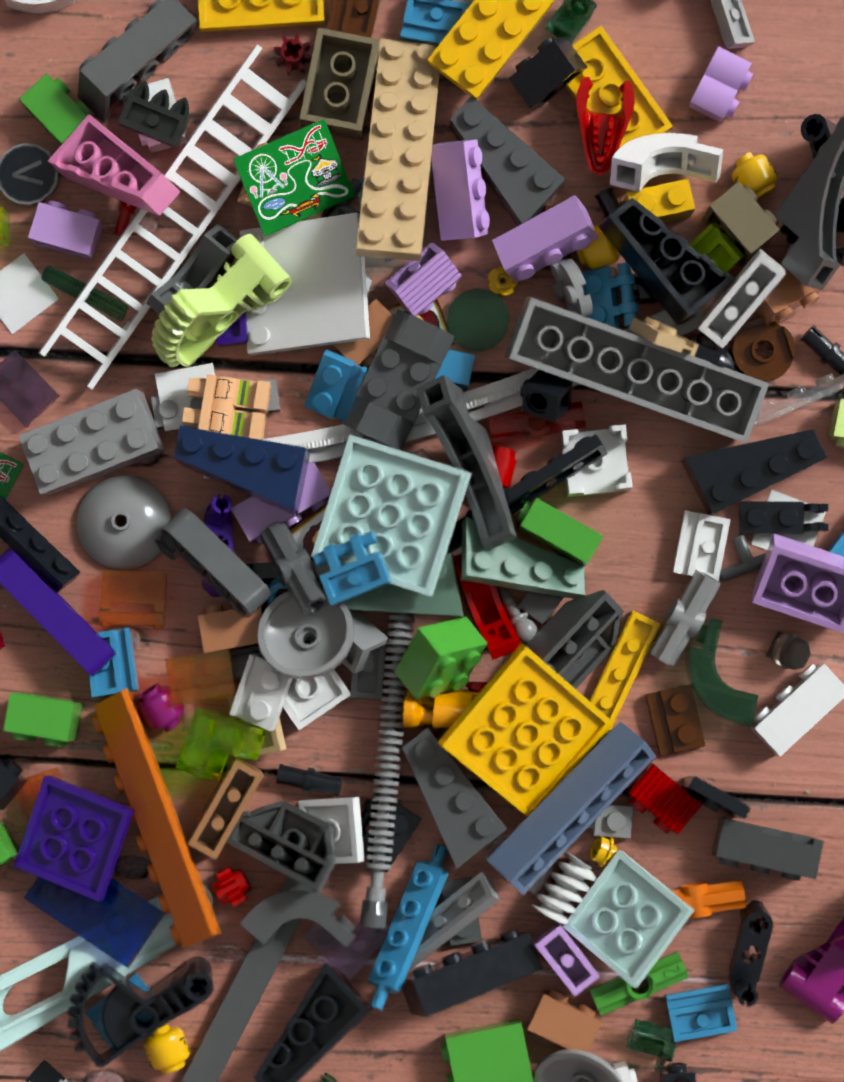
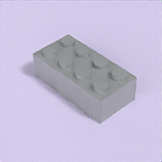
[18,389,165,497]

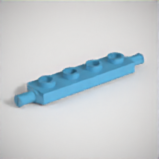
[368,844,449,1011]

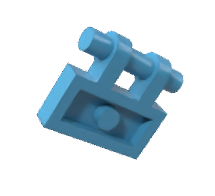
[581,262,639,330]
[313,531,392,606]

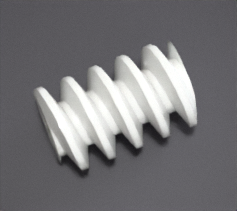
[531,851,596,924]

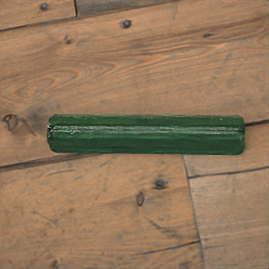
[41,265,129,321]

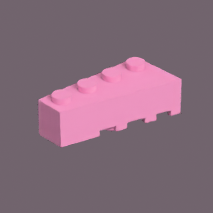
[48,114,180,216]

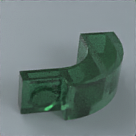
[685,618,759,726]

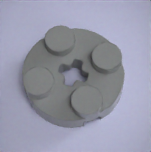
[551,258,593,317]

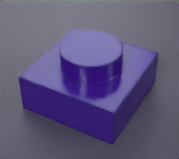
[216,312,248,347]

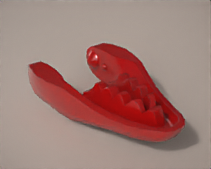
[576,77,635,176]

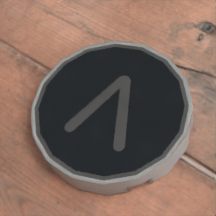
[0,143,60,207]

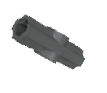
[260,521,328,615]

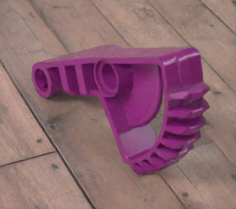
[779,917,844,1024]

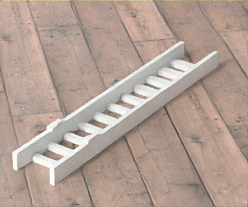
[38,44,307,390]

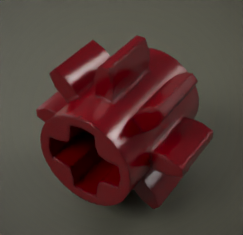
[274,34,312,75]

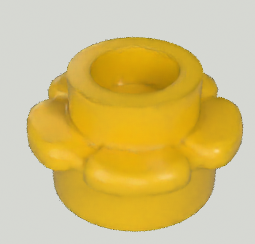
[488,266,518,296]
[590,836,617,867]

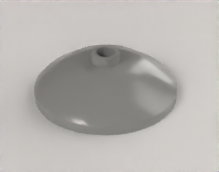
[77,476,172,570]
[258,589,354,679]
[534,1049,623,1082]

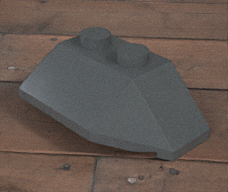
[525,590,624,689]
[226,801,335,893]

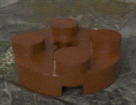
[731,319,796,382]

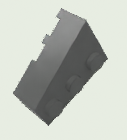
[712,817,824,881]

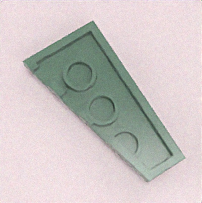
[461,517,585,599]
[344,553,464,617]

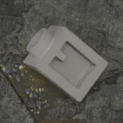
[587,804,633,839]

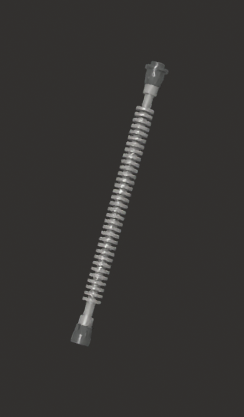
[360,613,414,928]

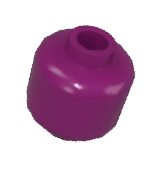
[137,683,184,732]

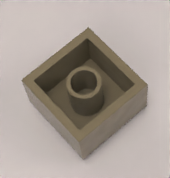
[702,181,780,266]

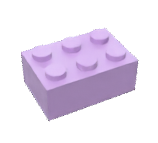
[752,534,844,633]

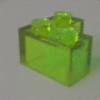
[176,707,267,780]

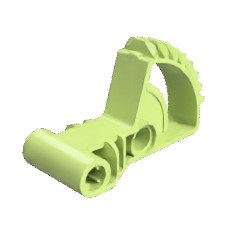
[151,234,292,367]

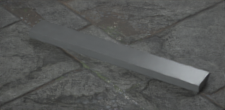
[181,876,314,1082]

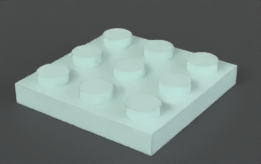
[562,850,694,988]

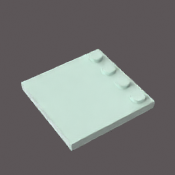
[311,434,471,596]

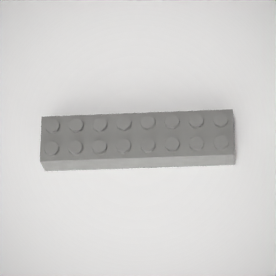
[504,297,769,443]

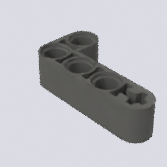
[155,508,271,618]

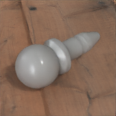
[499,588,537,644]

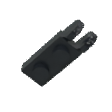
[739,501,829,534]

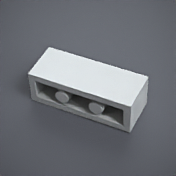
[698,249,786,348]
[750,663,844,757]

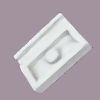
[672,510,731,581]
[229,654,293,731]

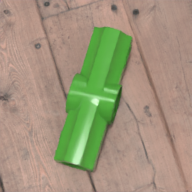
[589,951,689,1016]

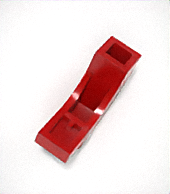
[454,553,521,660]

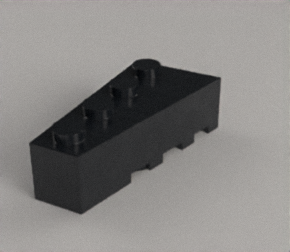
[598,198,736,325]
[681,429,828,515]
[402,928,543,1017]
[254,962,373,1082]

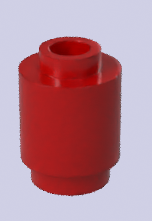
[492,445,517,489]

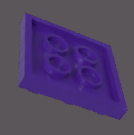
[14,775,134,902]

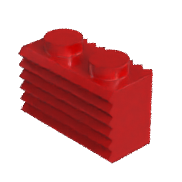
[626,763,702,835]

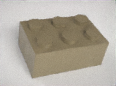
[299,28,380,140]

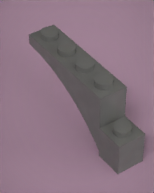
[775,116,844,290]
[417,375,517,550]

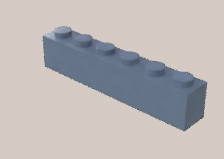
[487,721,656,895]

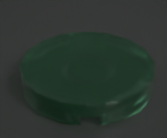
[447,288,510,352]

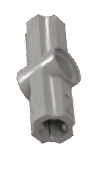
[650,570,721,666]

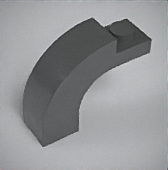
[146,224,238,315]
[240,890,359,947]

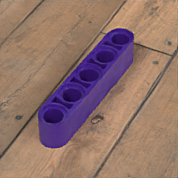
[0,547,117,677]

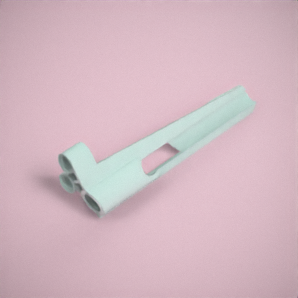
[0,883,213,1052]

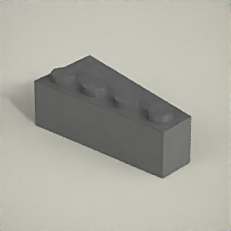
[78,0,197,123]
[450,96,565,226]
[402,728,507,869]

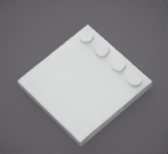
[240,212,370,356]

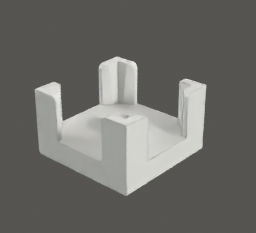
[560,424,633,497]

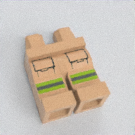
[182,374,272,440]

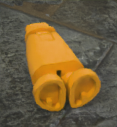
[403,689,479,728]

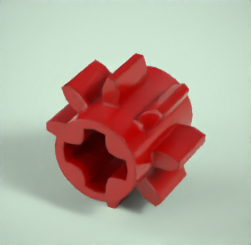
[212,866,252,907]

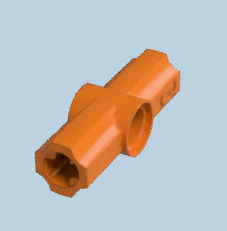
[671,880,746,919]

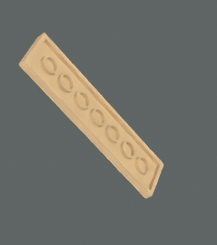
[356,39,440,261]

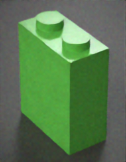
[516,498,604,567]
[440,1018,533,1082]

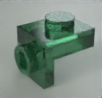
[545,0,597,45]
[626,1019,676,1072]

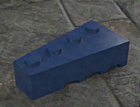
[174,426,310,517]

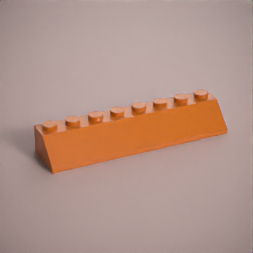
[91,688,222,949]

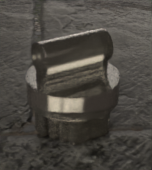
[765,631,811,671]

